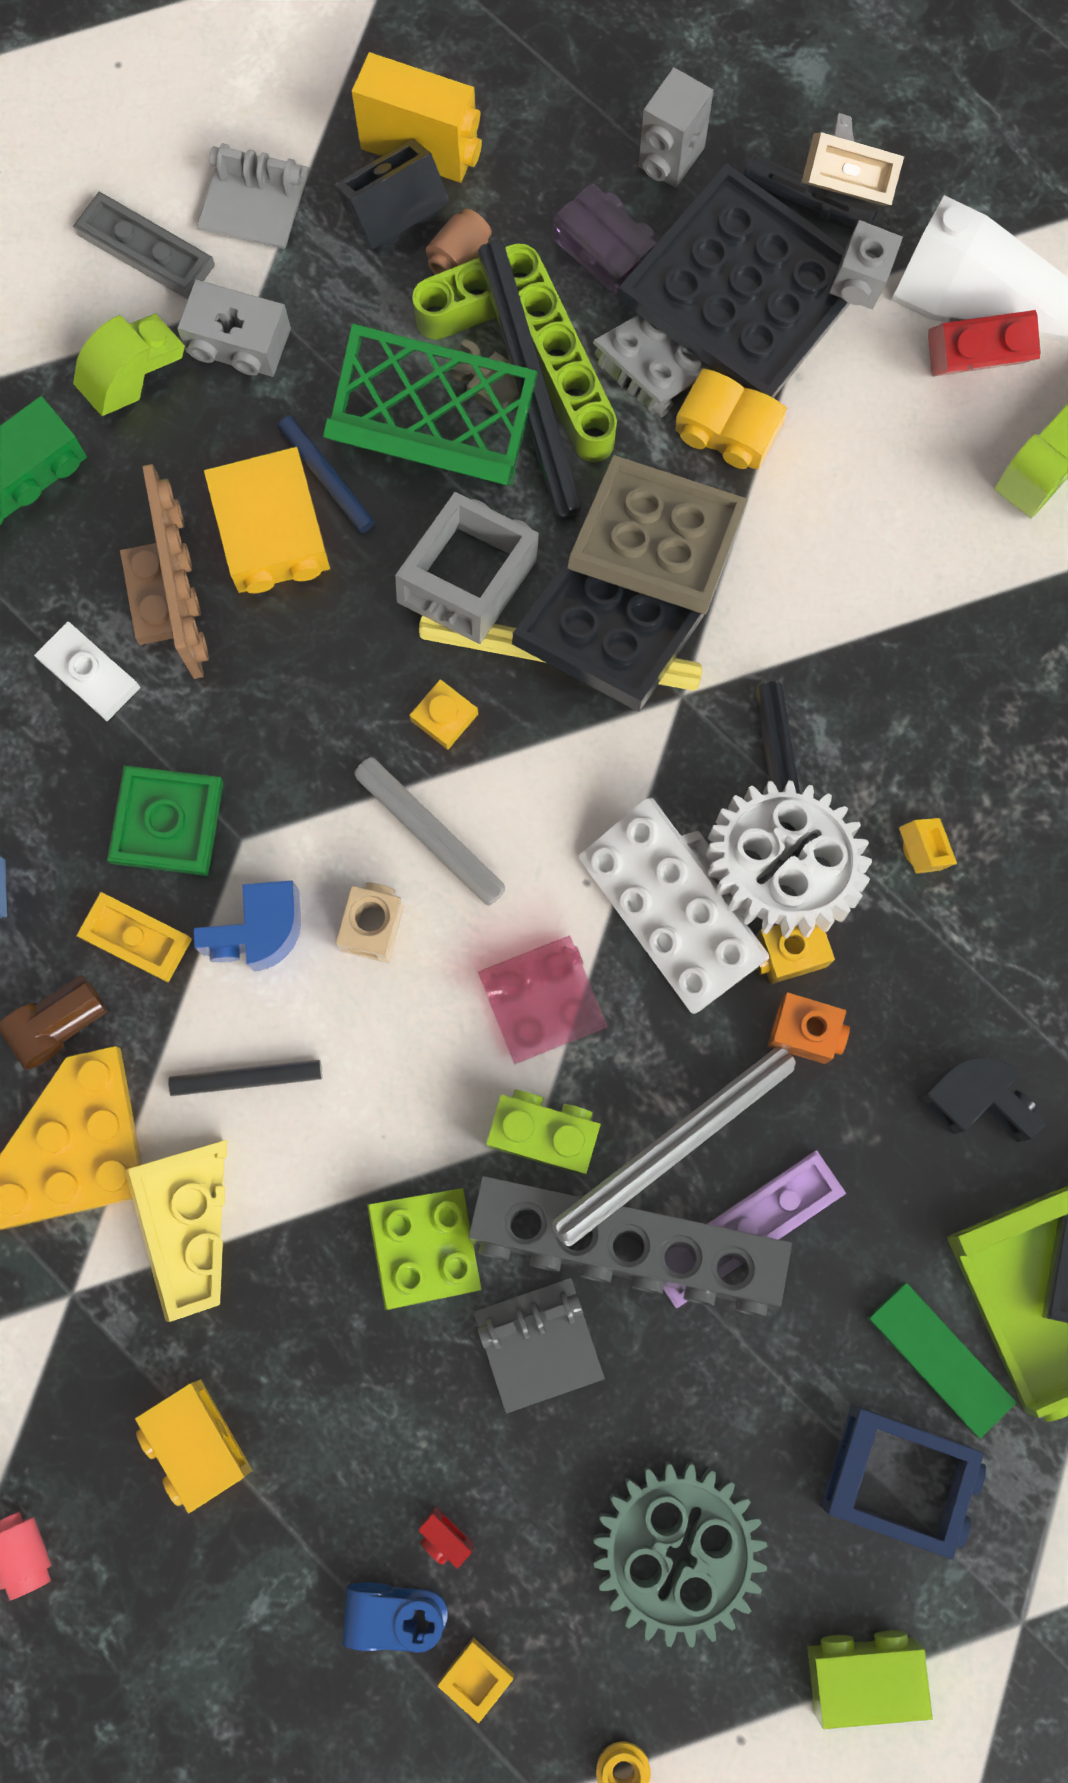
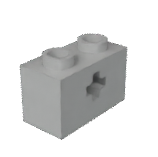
[638,67,714,188]
[177,280,291,377]

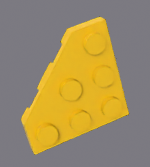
[0,1046,142,1230]

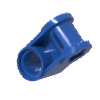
[342,1582,448,1653]

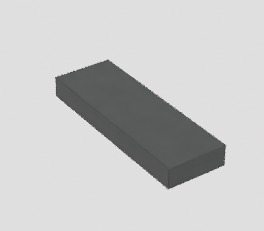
[73,191,215,299]

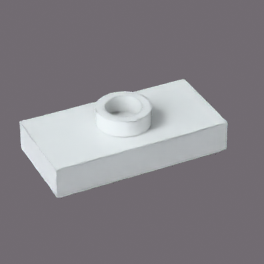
[34,621,141,722]

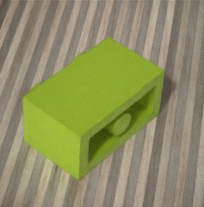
[807,1630,933,1730]

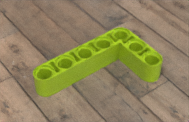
[412,243,617,462]

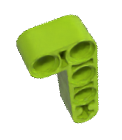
[994,404,1068,519]

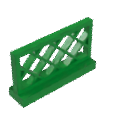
[323,323,538,487]

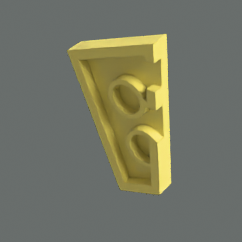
[124,1140,227,1322]

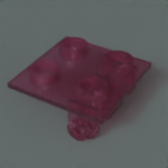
[478,935,607,1065]

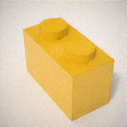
[135,1379,253,1514]

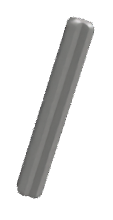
[354,757,505,906]

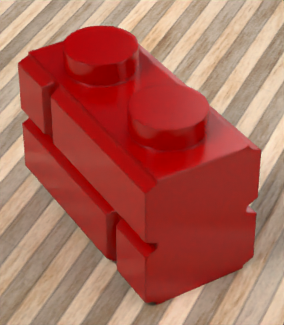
[928,310,1041,377]

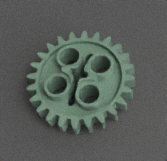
[593,1461,767,1647]

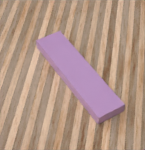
[663,1150,846,1309]

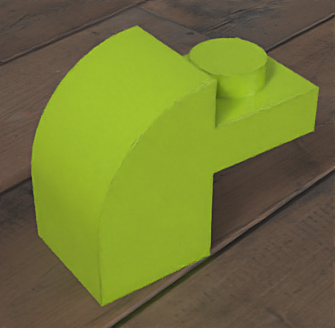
[73,313,185,416]

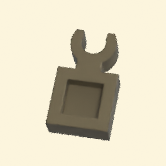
[446,339,520,416]

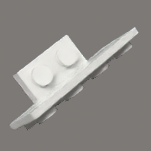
[579,798,769,1014]

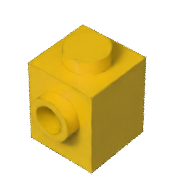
[756,923,835,985]

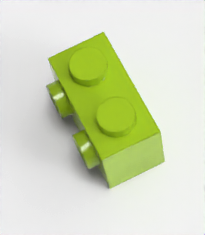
[486,1089,601,1177]

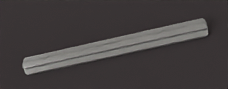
[552,1047,796,1246]

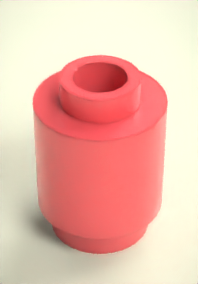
[0,1511,52,1601]

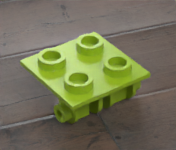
[367,1188,481,1310]

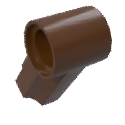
[0,975,108,1070]

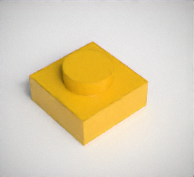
[409,679,478,750]
[899,818,957,874]
[437,1637,514,1723]

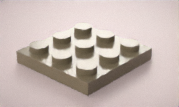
[567,455,748,615]

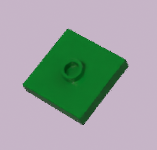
[107,765,224,876]

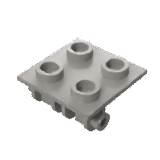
[197,143,310,249]
[593,315,715,417]

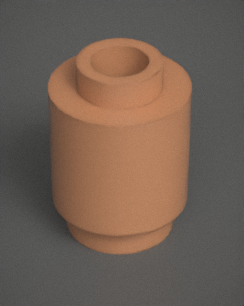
[426,209,492,275]

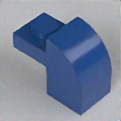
[194,880,301,972]

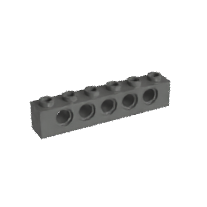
[469,1176,792,1317]

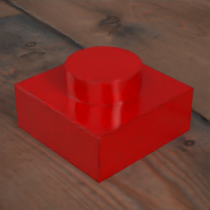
[418,1506,474,1569]

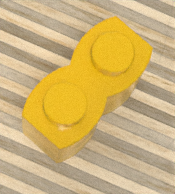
[675,369,787,470]

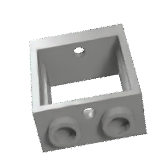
[395,492,539,644]

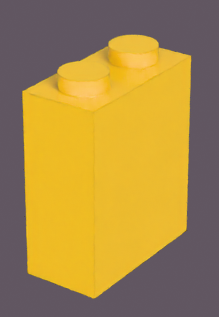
[352,52,482,183]
[204,447,330,593]

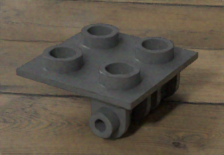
[473,1278,605,1414]

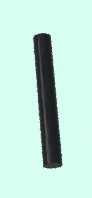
[168,1060,323,1097]

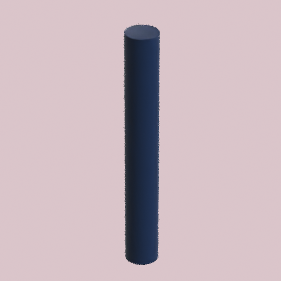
[277,415,375,533]

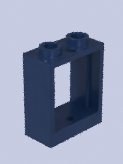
[820,1404,986,1560]

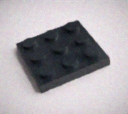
[512,556,709,712]

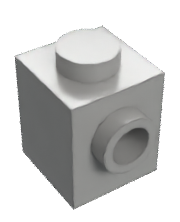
[829,220,903,310]

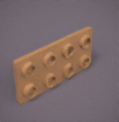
[120,464,209,679]

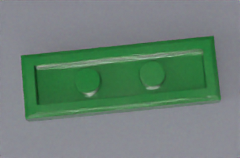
[866,1282,1017,1439]

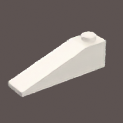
[892,195,1068,341]

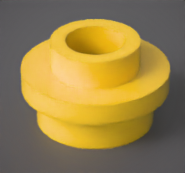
[596,1741,651,1783]

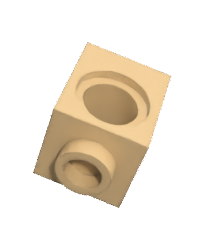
[336,882,404,963]

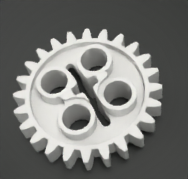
[705,781,872,938]

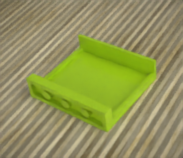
[946,1185,1068,1422]

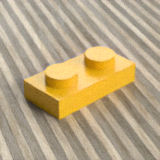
[76,892,192,983]

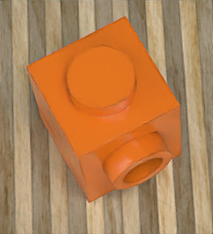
[767,992,850,1064]

